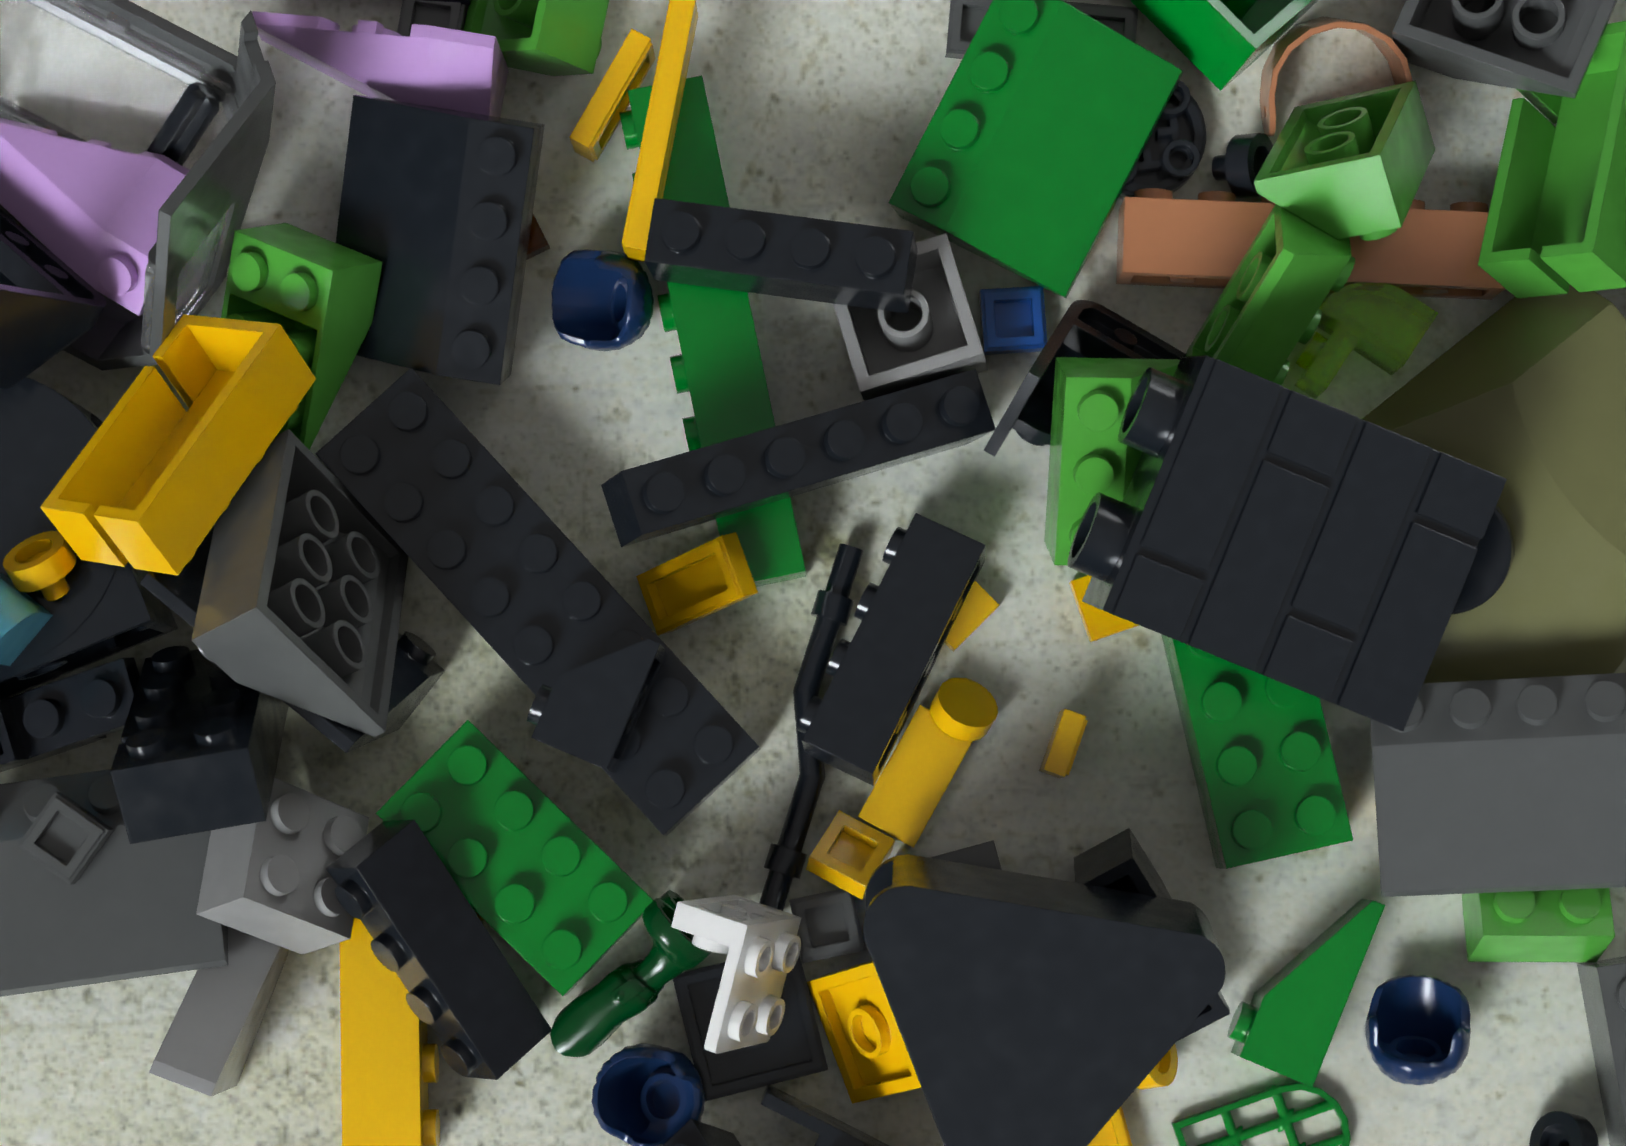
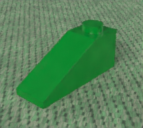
[1227,899,1385,1088]

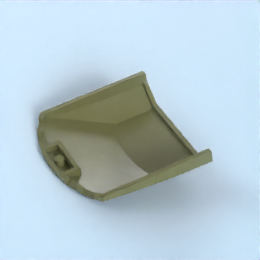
[1362,285,1626,684]

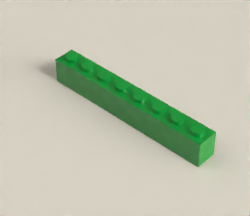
[619,75,806,587]

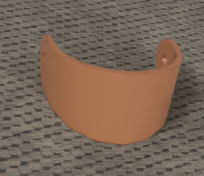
[1259,16,1413,136]

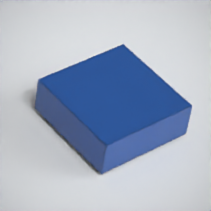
[979,286,1047,355]

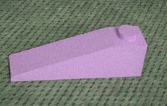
[252,11,509,117]
[0,118,194,316]

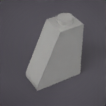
[149,927,290,1096]

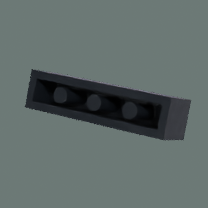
[644,198,918,313]
[797,513,986,786]
[326,819,551,1080]

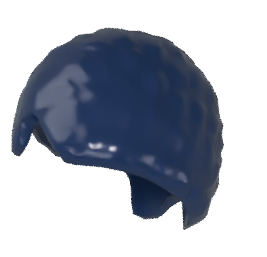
[551,249,654,351]
[1365,975,1471,1085]
[591,1043,706,1146]

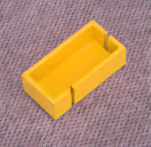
[40,314,316,576]

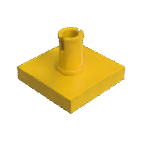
[807,960,921,1104]

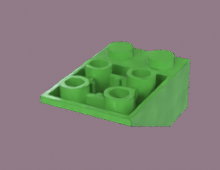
[221,223,383,450]
[1462,888,1615,963]

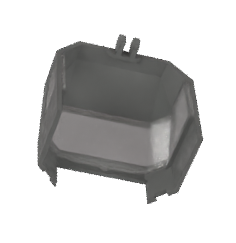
[0,0,276,371]

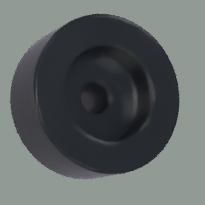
[1212,133,1273,198]
[1529,1111,1598,1146]

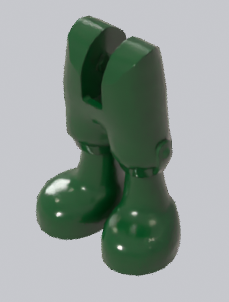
[550,890,712,1057]

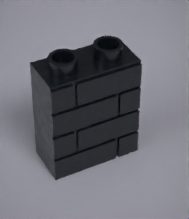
[1067,355,1507,731]

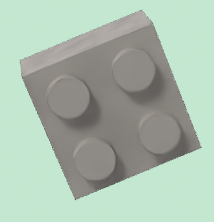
[833,233,988,401]
[196,778,369,955]

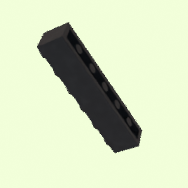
[601,369,996,547]

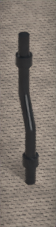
[759,544,863,911]

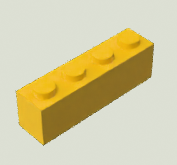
[339,917,440,1146]

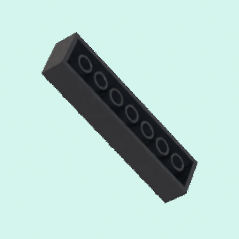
[315,368,761,836]

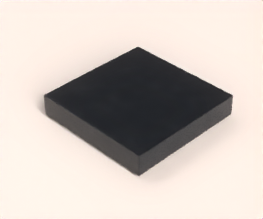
[673,954,828,1102]

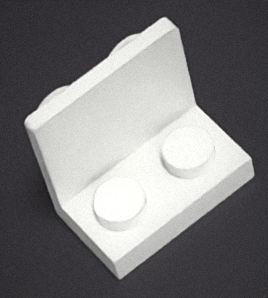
[671,894,801,1054]

